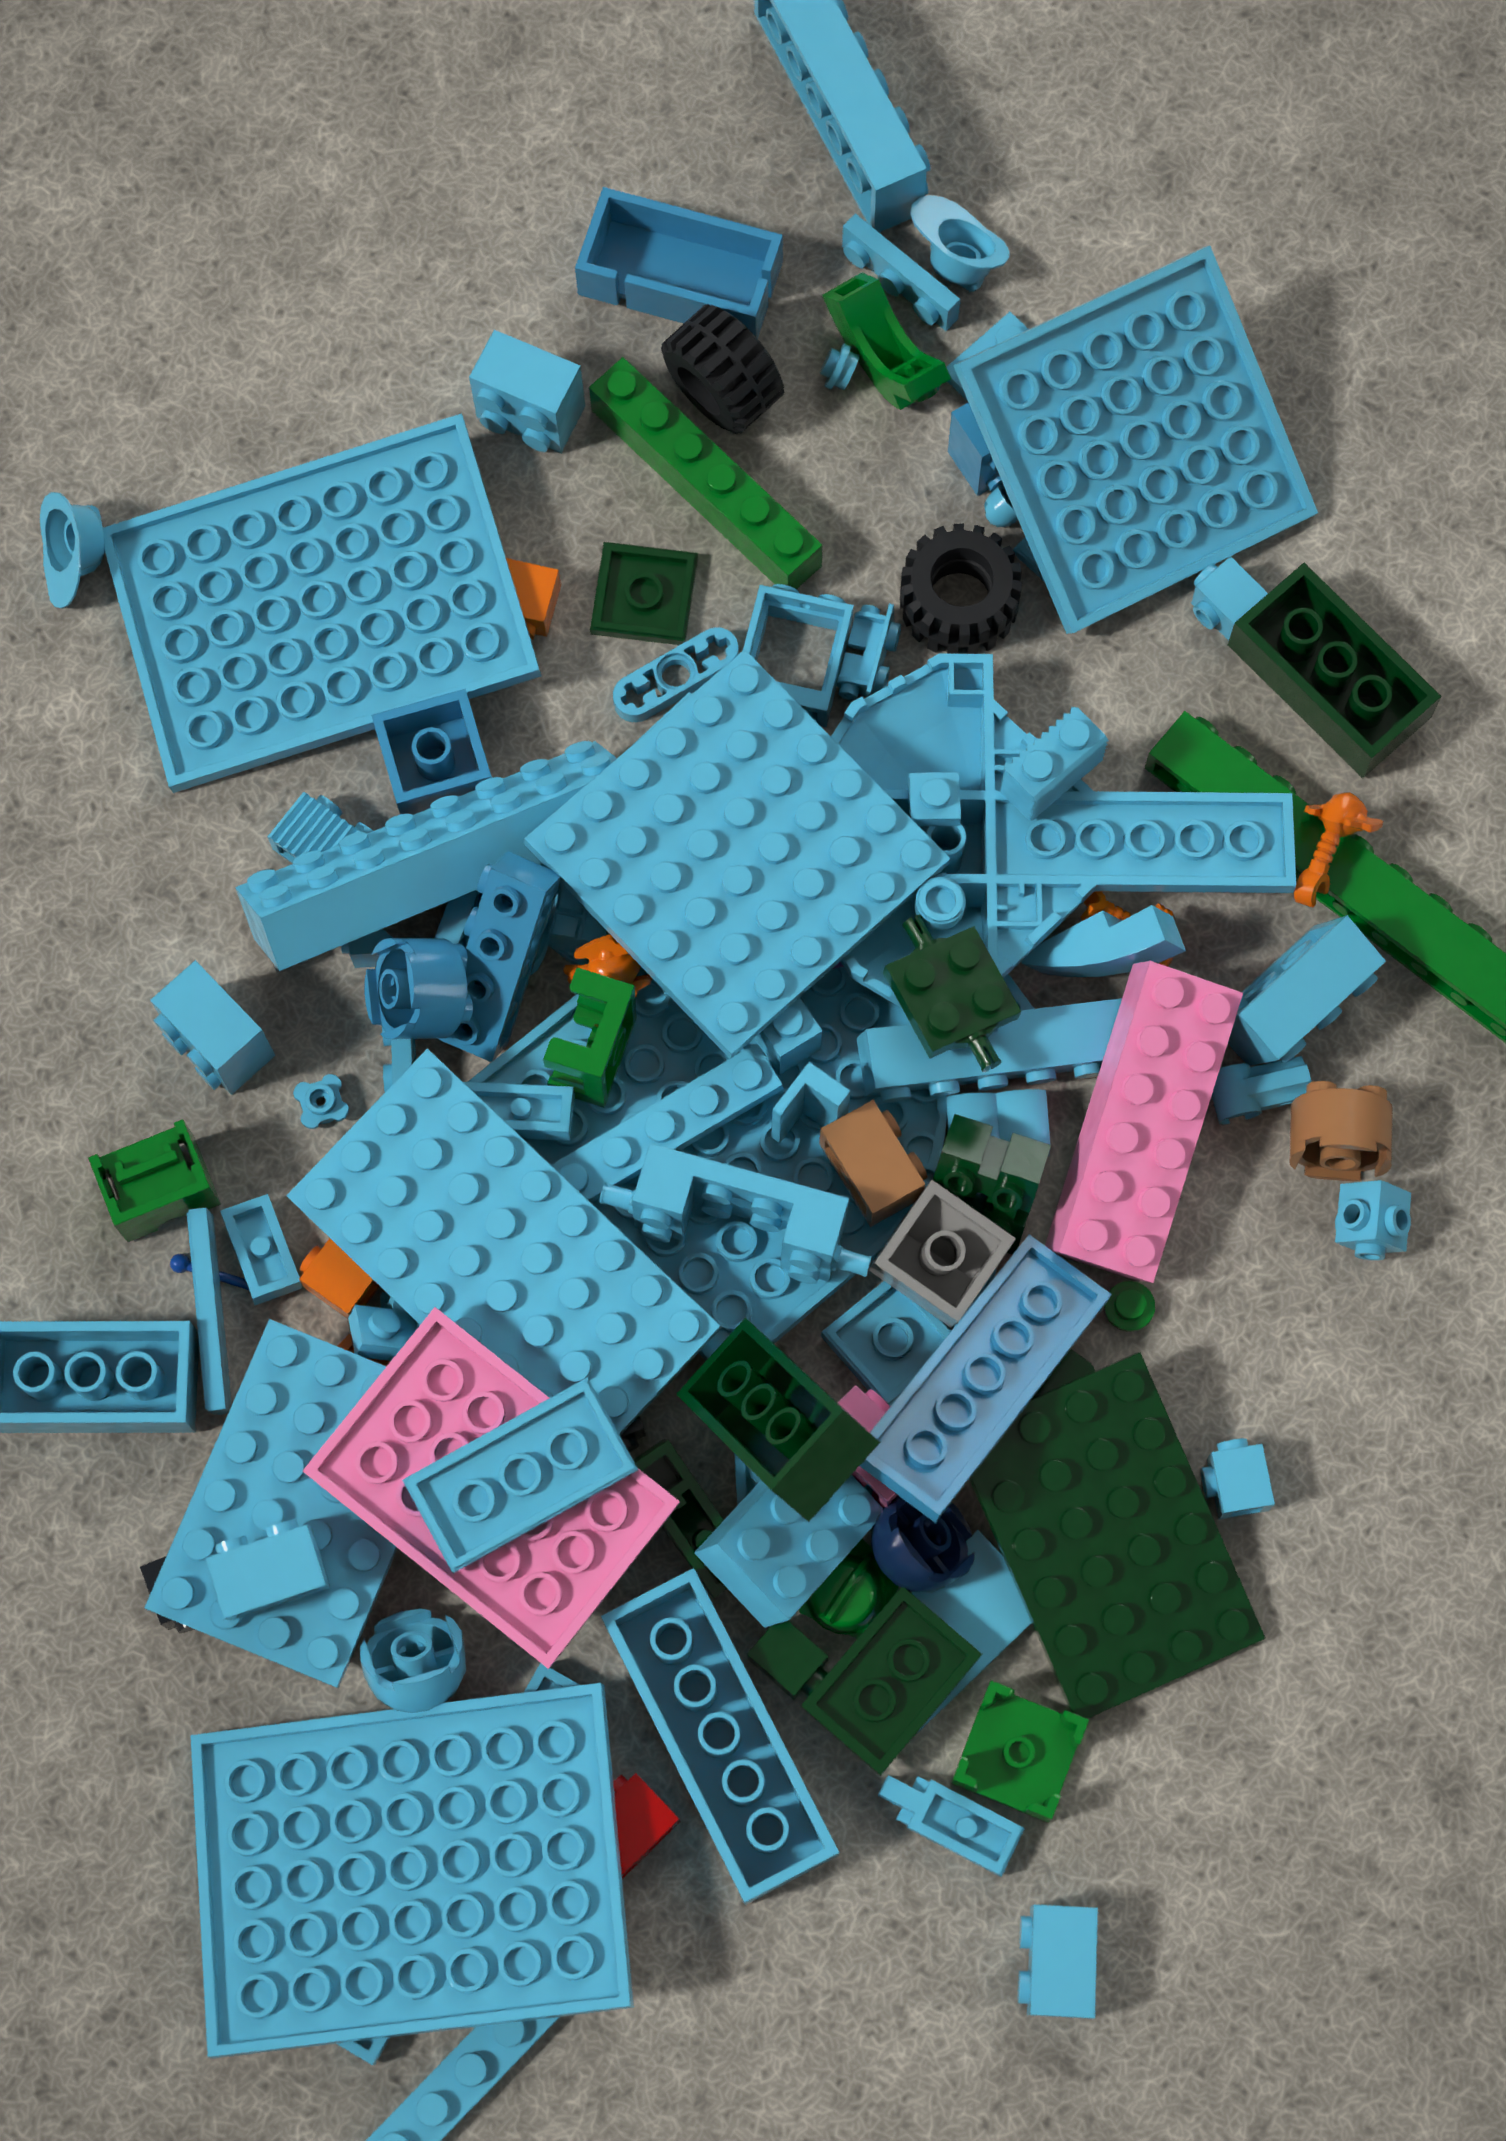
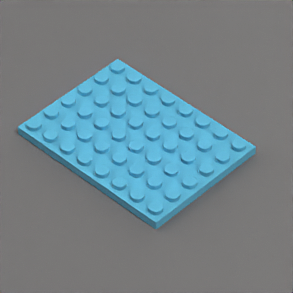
[103,413,542,793]
[190,1683,634,2058]

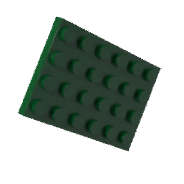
[970,1352,1266,1719]

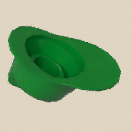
[799,1538,899,1639]

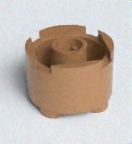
[1289,1081,1393,1182]

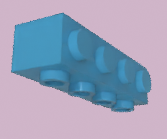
[439,851,561,1062]

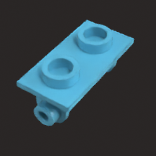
[836,604,901,700]

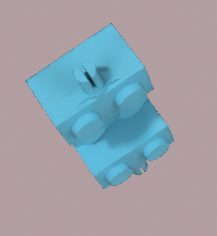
[599,1143,872,1284]

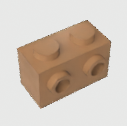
[819,1100,928,1227]

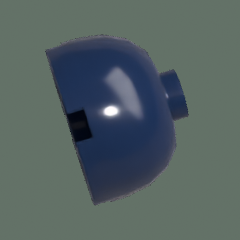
[871,1495,975,1592]

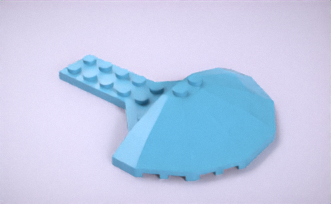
[831,653,1296,1032]

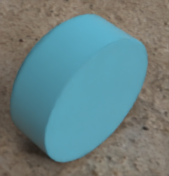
[915,877,966,930]

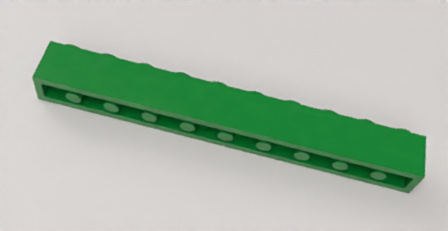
[1144,711,1506,1043]

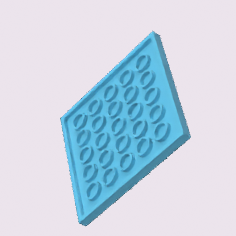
[953,246,1318,634]
[524,649,951,1059]

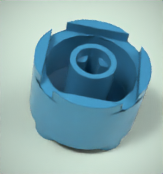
[364,938,473,1039]

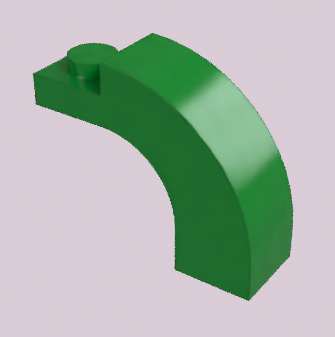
[822,272,951,410]

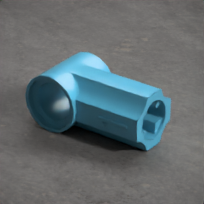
[1212,1056,1312,1125]

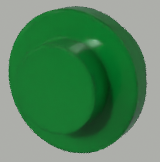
[1104,1281,1155,1332]

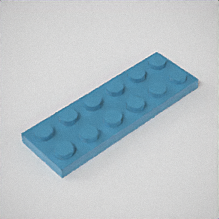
[860,1234,1112,1523]

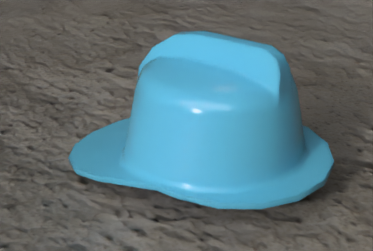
[910,195,1009,292]
[40,492,105,609]

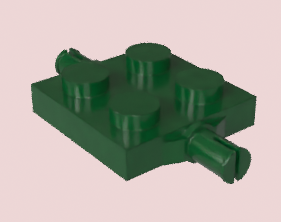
[883,915,1021,1072]

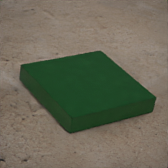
[590,542,698,645]

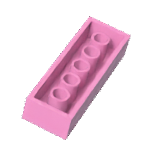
[1045,961,1243,1283]

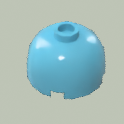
[360,1609,466,1713]

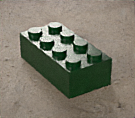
[1228,563,1442,778]
[676,1318,880,1522]

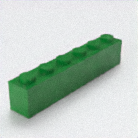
[589,357,823,589]

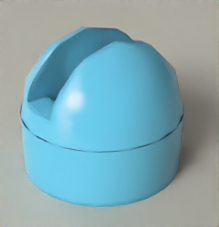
[984,485,1018,528]

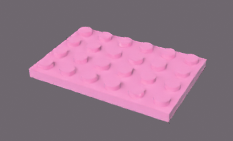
[303,1307,680,1669]

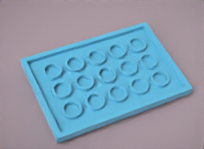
[144,1319,398,1688]

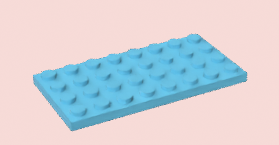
[286,1048,722,1436]

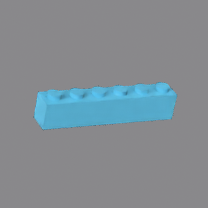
[856,998,1122,1103]

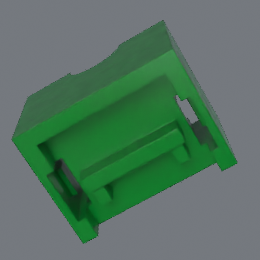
[88,1119,221,1242]

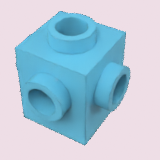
[1335,1180,1411,1261]

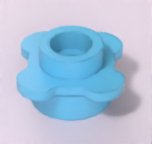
[293,1074,349,1129]

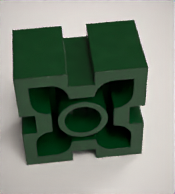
[933,1114,1051,1255]

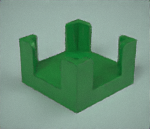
[543,967,637,1108]
[951,1680,1089,1823]

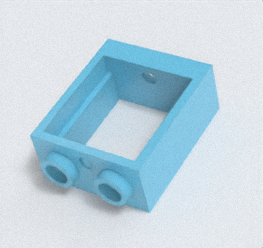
[743,584,854,728]

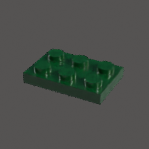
[801,1587,982,1777]

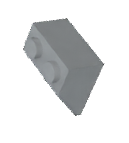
[869,1180,1016,1328]

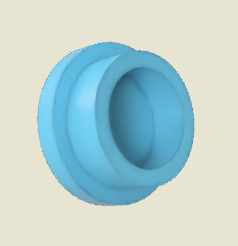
[820,343,859,390]

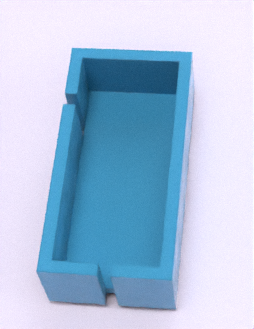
[575,187,783,339]

